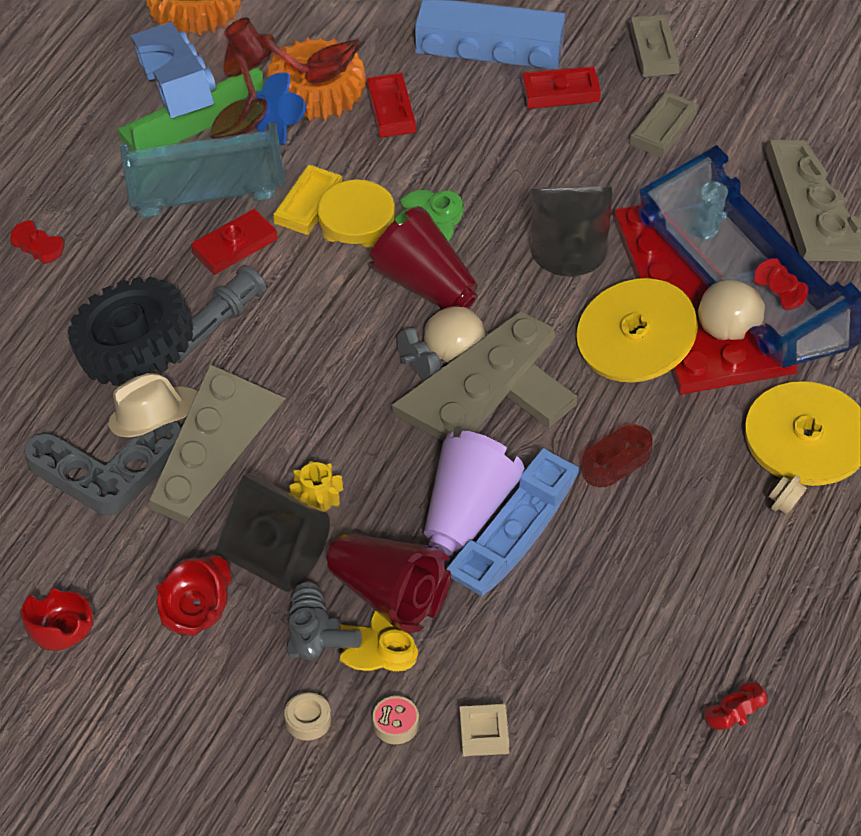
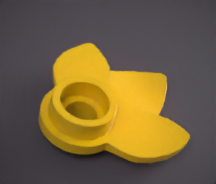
[339,611,418,671]

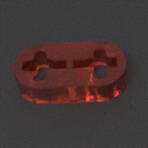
[582,424,653,488]

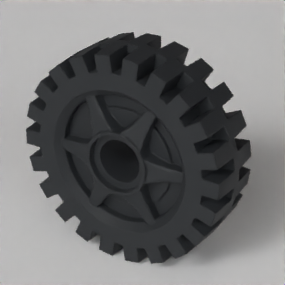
[68,277,194,386]

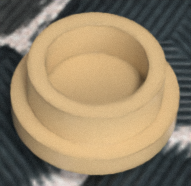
[768,475,807,515]

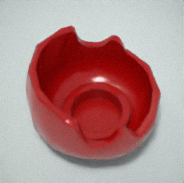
[19,588,94,651]

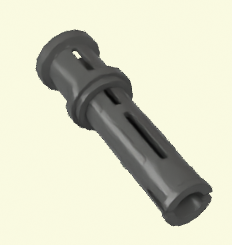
[176,265,267,364]

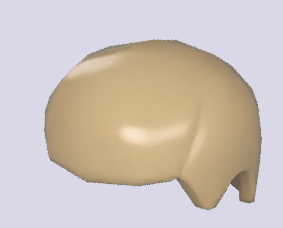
[698,279,765,340]
[424,306,487,363]

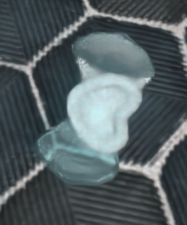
[692,181,728,240]

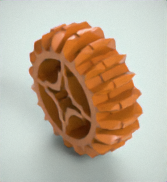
[146,0,241,37]
[267,35,365,123]

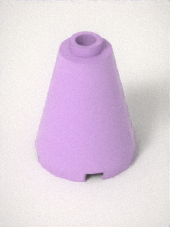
[424,430,525,556]

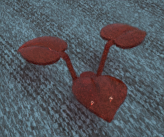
[210,17,360,140]

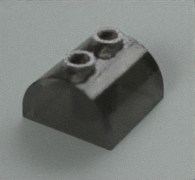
[530,187,612,277]
[215,474,330,592]

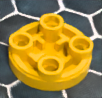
[317,179,395,248]

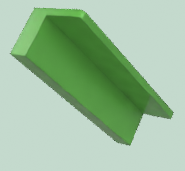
[118,68,264,161]

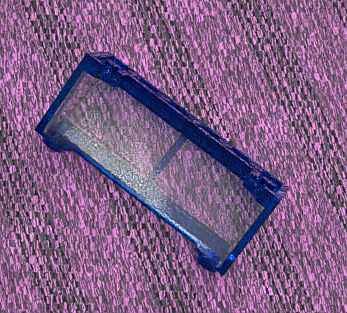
[638,145,861,368]

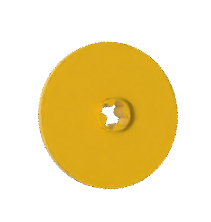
[577,278,698,383]
[745,381,861,486]

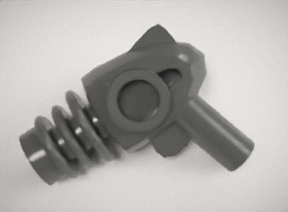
[287,582,362,661]

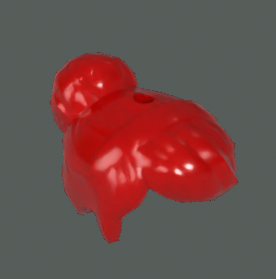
[156,555,232,636]

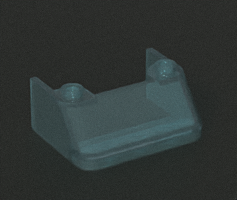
[119,122,286,218]

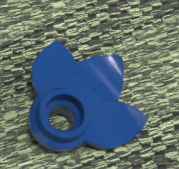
[242,72,306,146]

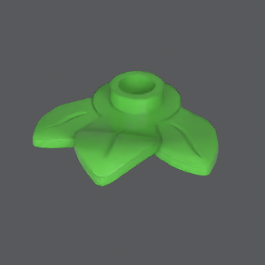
[394,190,464,241]

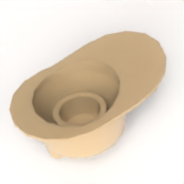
[108,373,198,438]

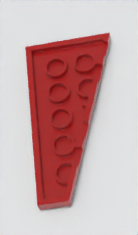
[614,203,799,395]

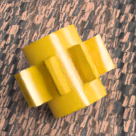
[289,461,343,515]

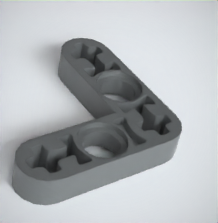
[24,421,181,515]

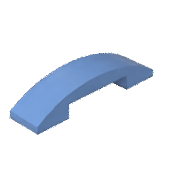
[446,448,579,596]

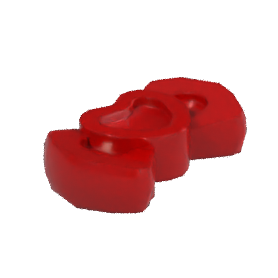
[10,220,64,264]
[753,258,809,311]
[704,682,768,730]

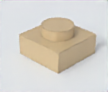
[459,704,509,756]

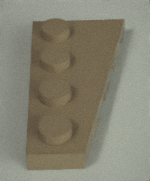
[766,140,861,261]
[392,311,555,441]
[146,364,286,525]

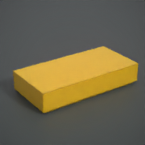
[273,164,343,235]

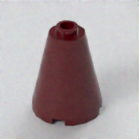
[369,206,478,309]
[327,534,451,634]

